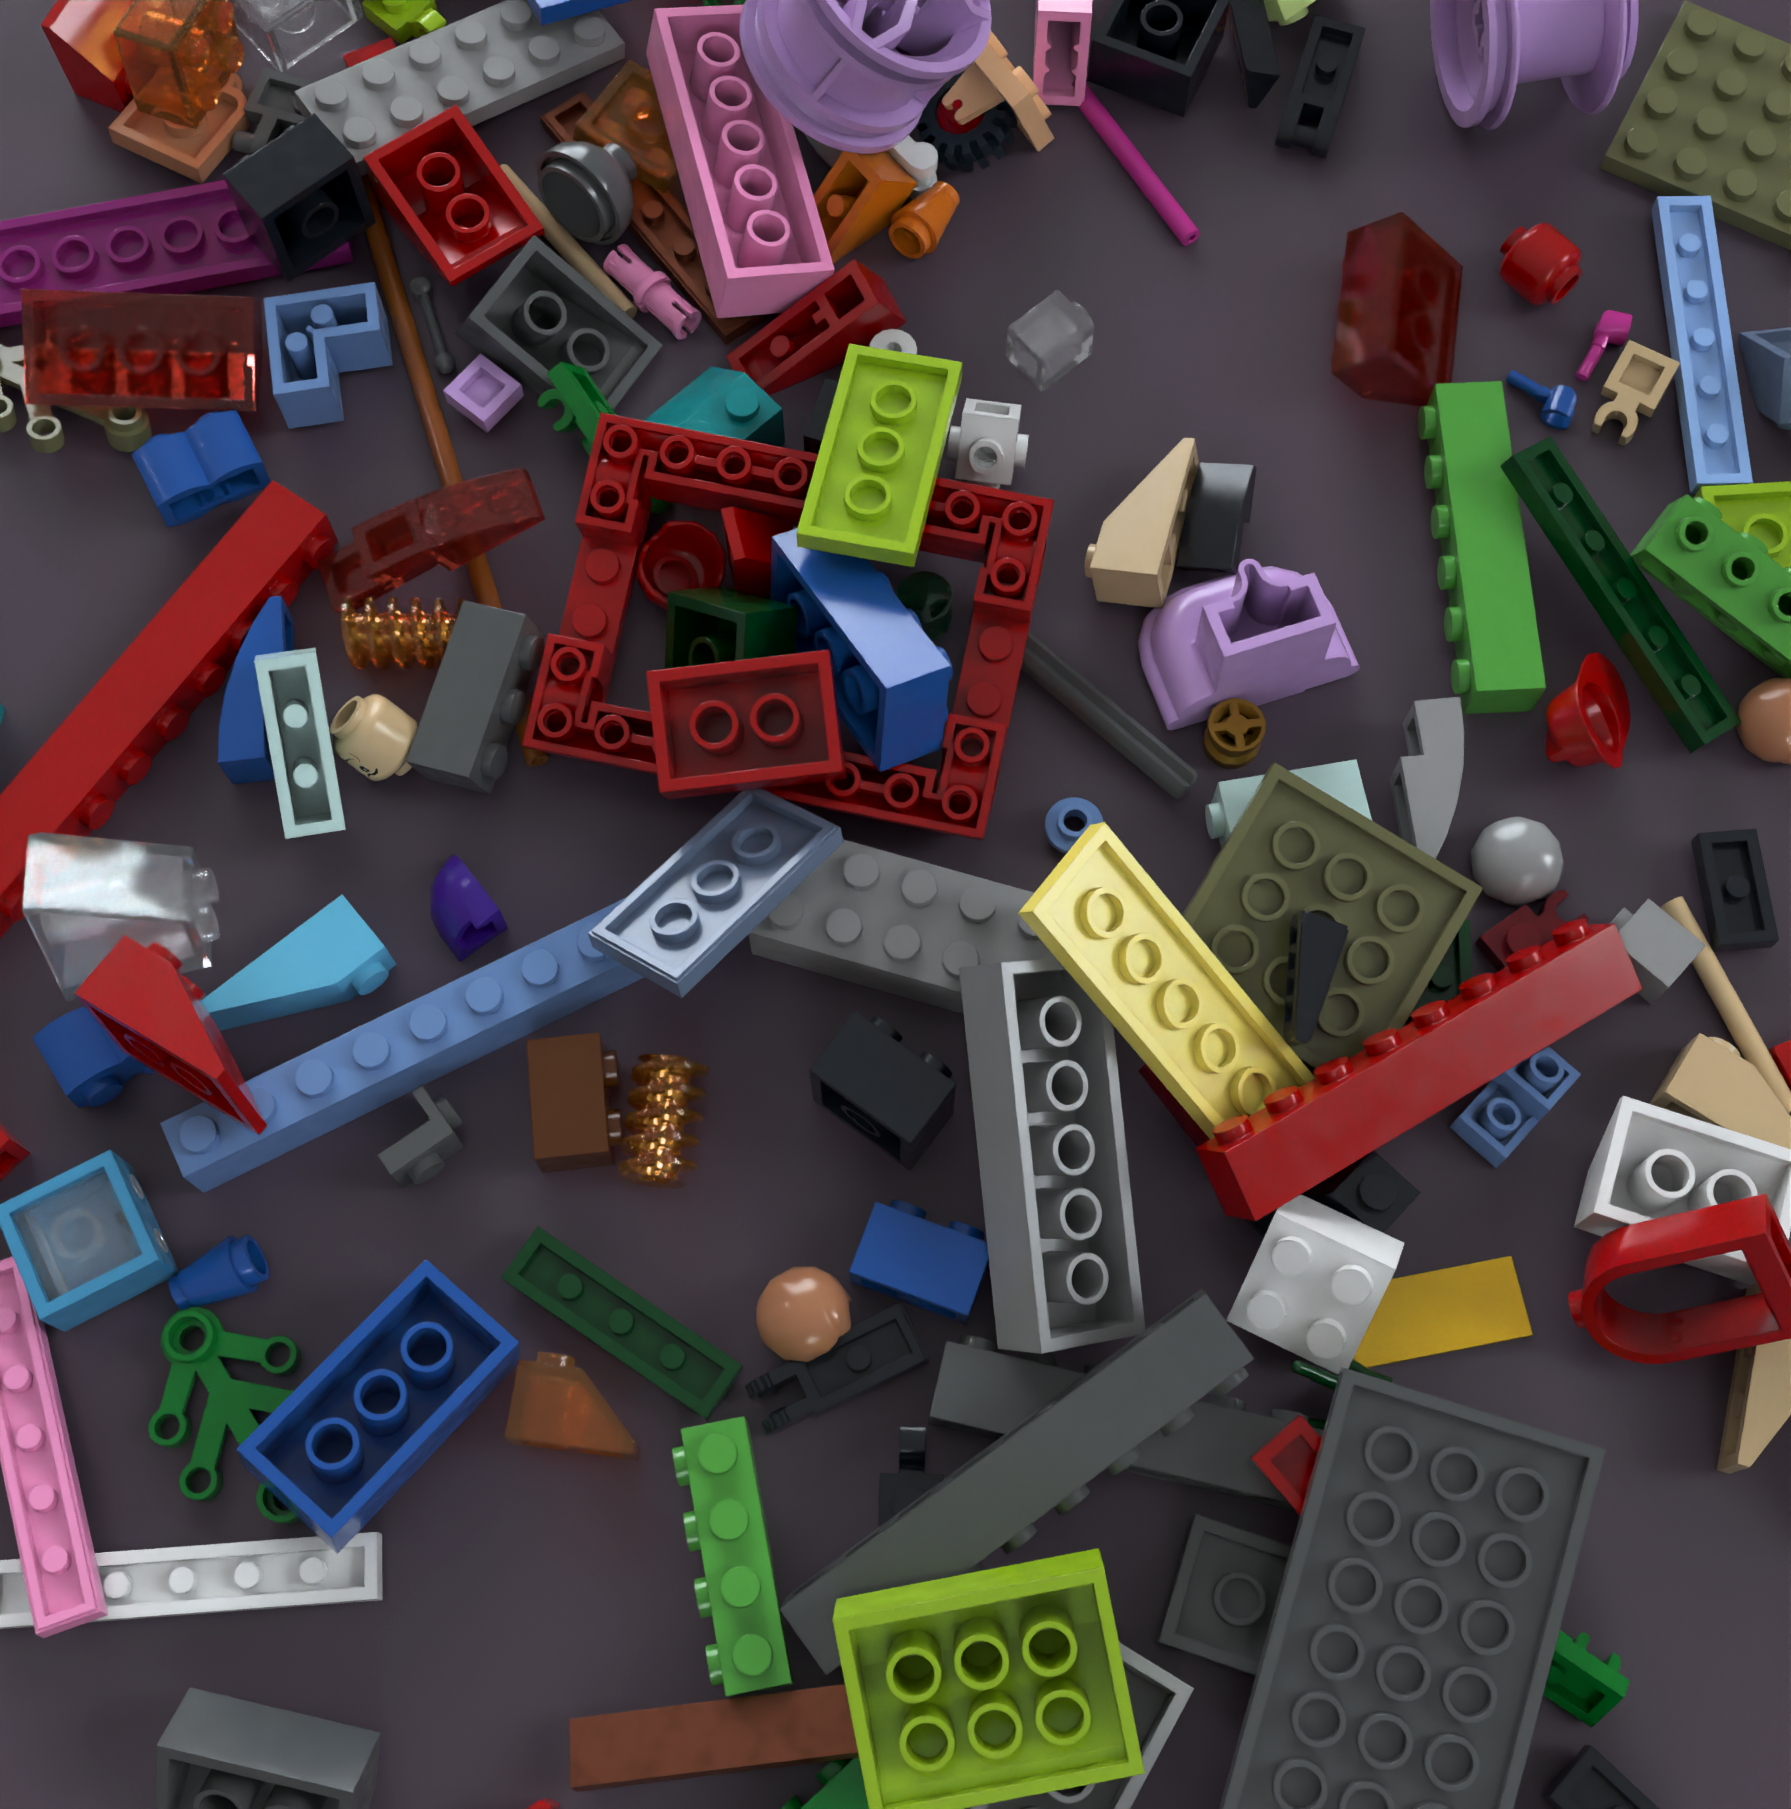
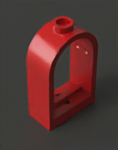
[1568,1193,1791,1364]

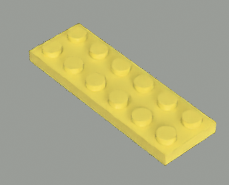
[1018,822,1315,1139]

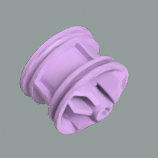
[740,0,992,154]

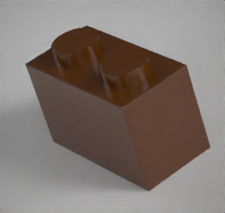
[526,1032,624,1173]

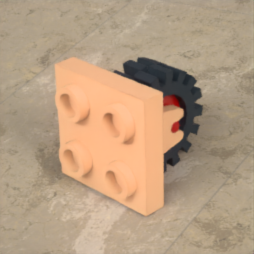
[916,31,1054,173]

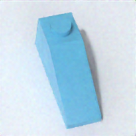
[200,894,397,1031]

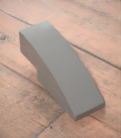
[1389,697,1464,859]

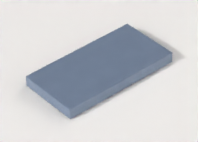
[588,789,844,998]

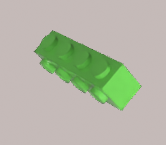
[1630,494,1791,678]
[672,1416,795,1698]

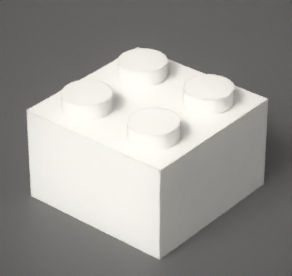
[1226,1194,1404,1375]

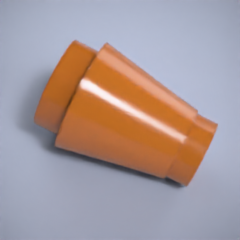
[888,181,960,259]

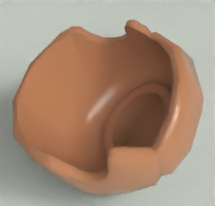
[1736,677,1791,764]
[756,1267,852,1362]

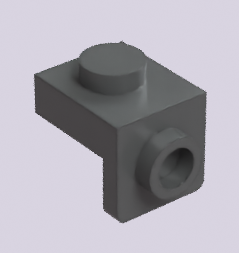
[378,1085,464,1188]

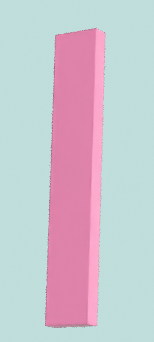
[0,1256,108,1638]

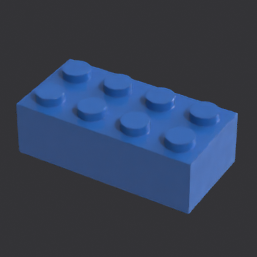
[770,528,953,772]
[236,1259,520,1554]

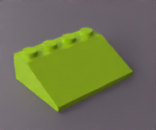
[832,1548,1145,1809]

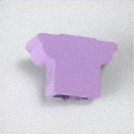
[1138,559,1360,730]

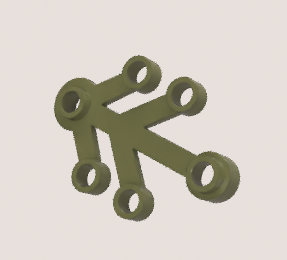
[0,326,152,453]

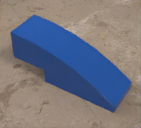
[218,596,296,784]

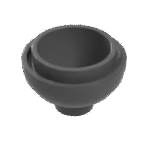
[537,141,637,245]

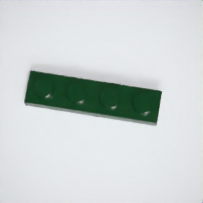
[501,1226,743,1421]

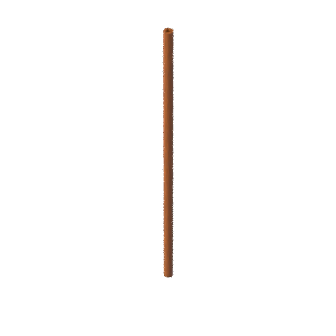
[361,173,549,767]

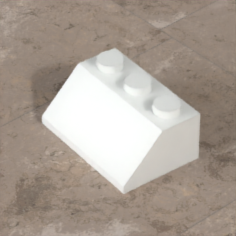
[1574,1096,1791,1285]

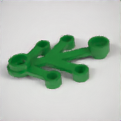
[148,1307,302,1524]

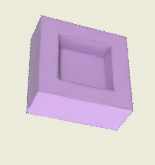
[443,353,524,433]

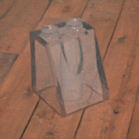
[22,832,220,1002]

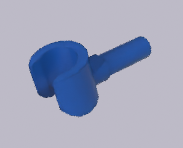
[1506,370,1577,430]

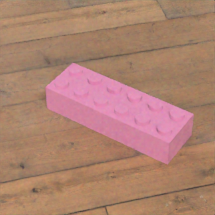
[646,5,835,318]

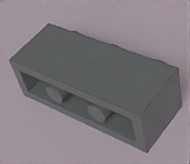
[406,600,546,795]

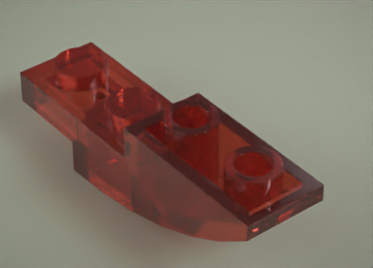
[317,468,545,616]

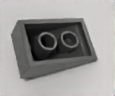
[455,235,663,410]

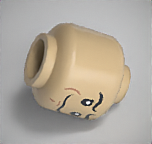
[330,694,418,781]

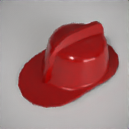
[1545,652,1631,769]

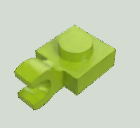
[361,0,447,45]

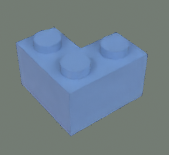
[263,282,393,429]

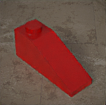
[726,259,907,396]

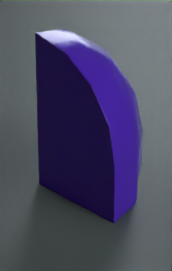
[430,854,508,962]

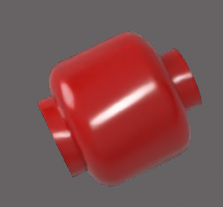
[1499,222,1583,306]

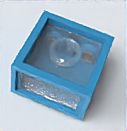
[0,1150,179,1332]

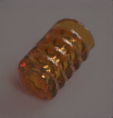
[341,596,464,670]
[617,1054,710,1188]

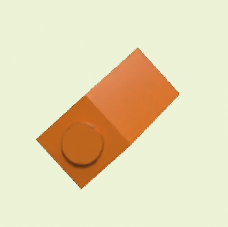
[813,150,918,263]

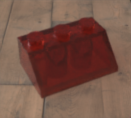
[1331,212,1463,406]

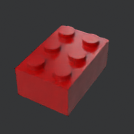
[646,649,846,799]

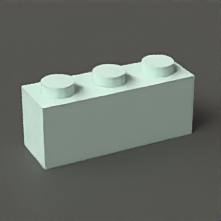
[254,647,346,839]

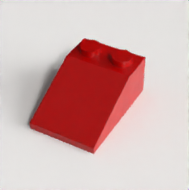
[363,105,545,287]
[74,935,267,1135]

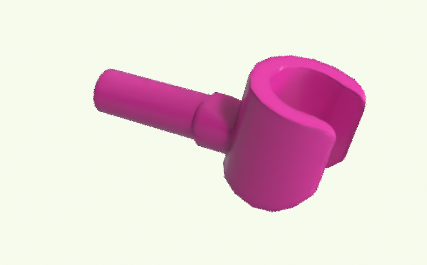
[1575,310,1632,381]

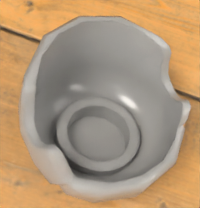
[1471,817,1564,907]

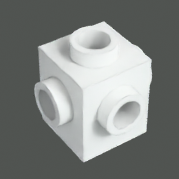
[947,398,1029,489]

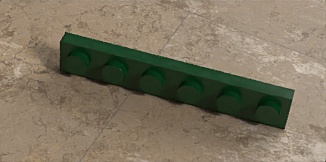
[1500,436,1741,754]

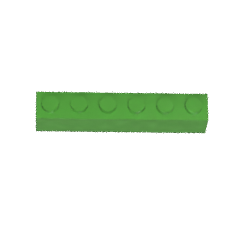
[1418,381,1546,714]

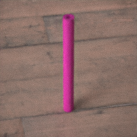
[1071,81,1200,246]

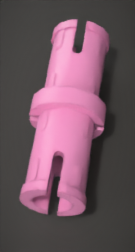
[603,244,702,340]

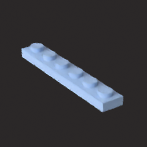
[1651,196,1753,494]

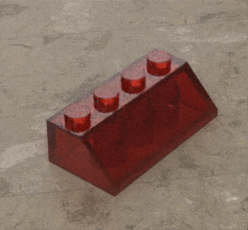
[21,289,263,411]

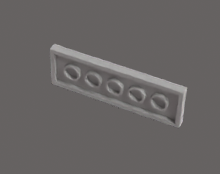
[294,0,625,176]

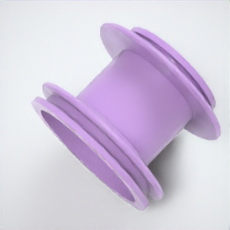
[1430,0,1639,130]

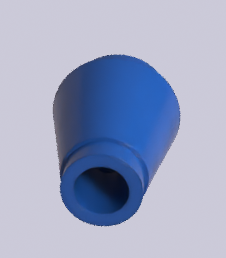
[168,1234,269,1310]

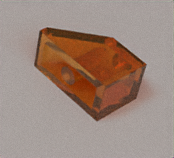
[505,1352,641,1461]

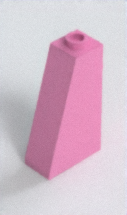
[1032,0,1092,106]

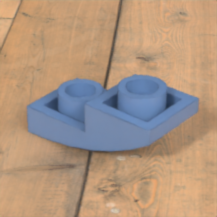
[1449,1046,1581,1168]

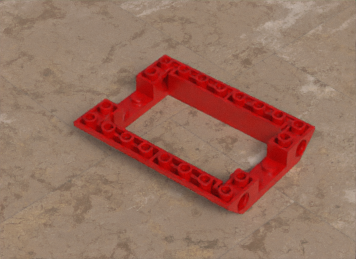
[522,412,1054,841]

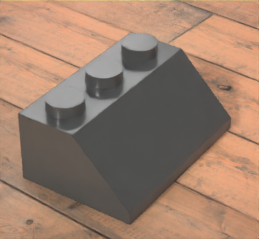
[155,1687,381,1809]

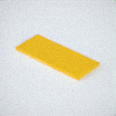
[1353,1256,1533,1368]

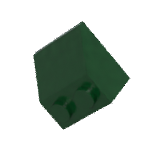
[665,586,798,669]

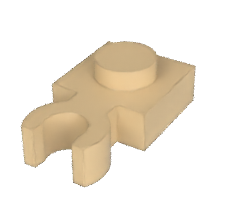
[1592,340,1680,446]

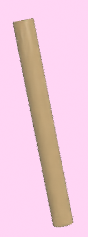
[500,164,637,319]
[1661,896,1791,1114]

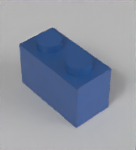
[849,1200,989,1325]

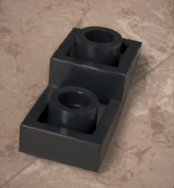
[1177,462,1257,574]

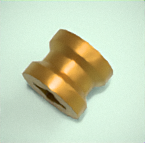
[1203,698,1266,769]

